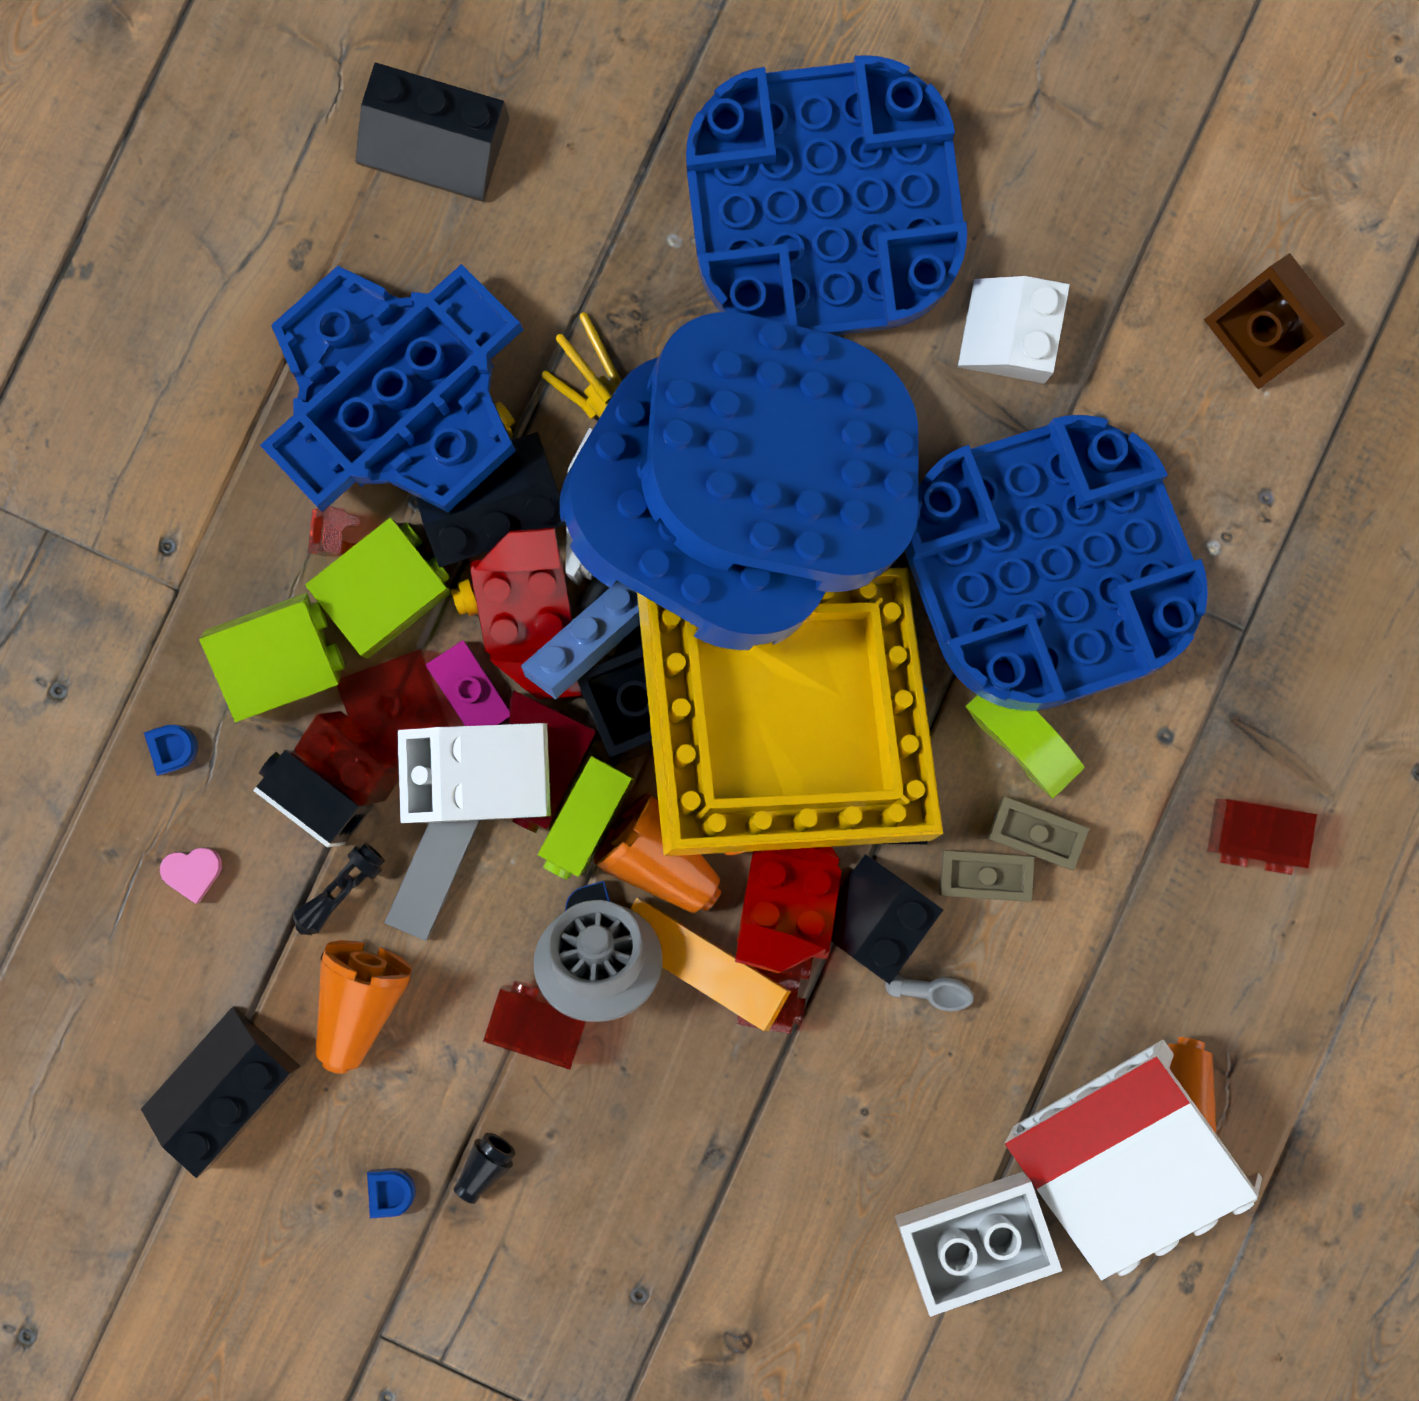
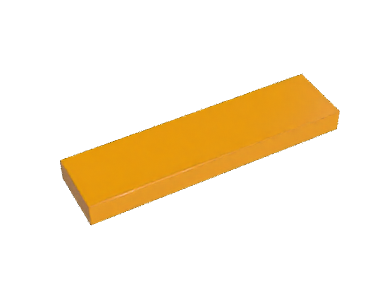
[631,898,791,1031]

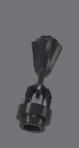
[293,842,385,936]

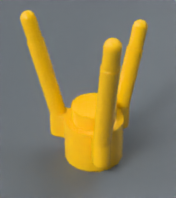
[542,312,622,419]

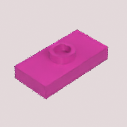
[425,640,510,726]

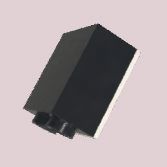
[253,750,374,847]

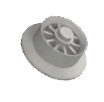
[534,900,663,1022]

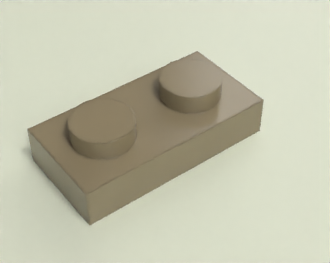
[986,796,1090,871]
[939,850,1035,902]

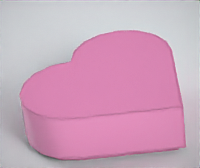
[160,848,222,904]

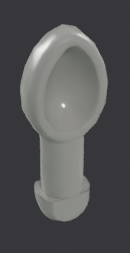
[885,974,974,1012]

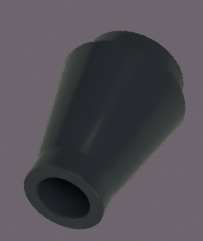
[454,1133,515,1204]

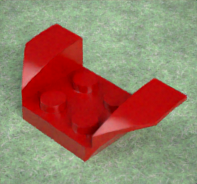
[470,527,581,699]
[735,847,842,973]

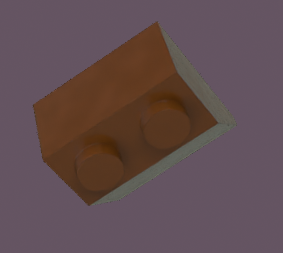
[1204,253,1345,390]

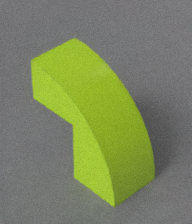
[965,695,1085,799]

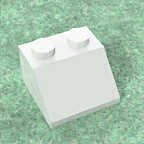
[957,276,1070,384]

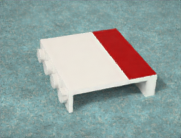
[1004,1040,1262,1281]

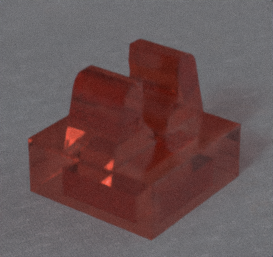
[308,506,361,556]

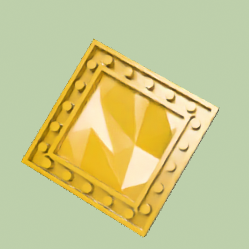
[637,568,943,856]

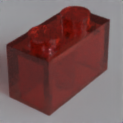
[293,711,399,806]
[1207,799,1317,875]
[483,980,587,1070]

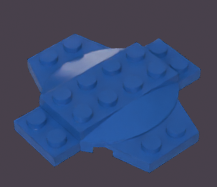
[260,264,524,512]

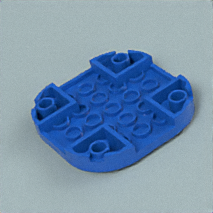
[686,55,967,335]
[641,312,918,592]
[560,357,825,650]
[905,415,1208,711]

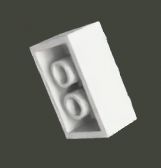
[895,1172,1062,1317]

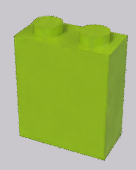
[305,517,451,659]
[199,592,345,723]
[537,756,635,880]

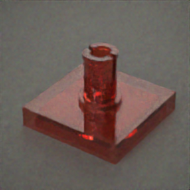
[337,649,450,765]

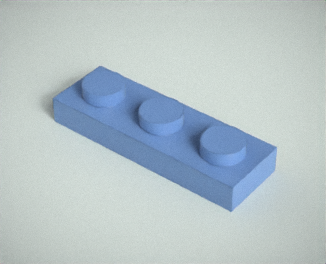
[521,581,640,699]

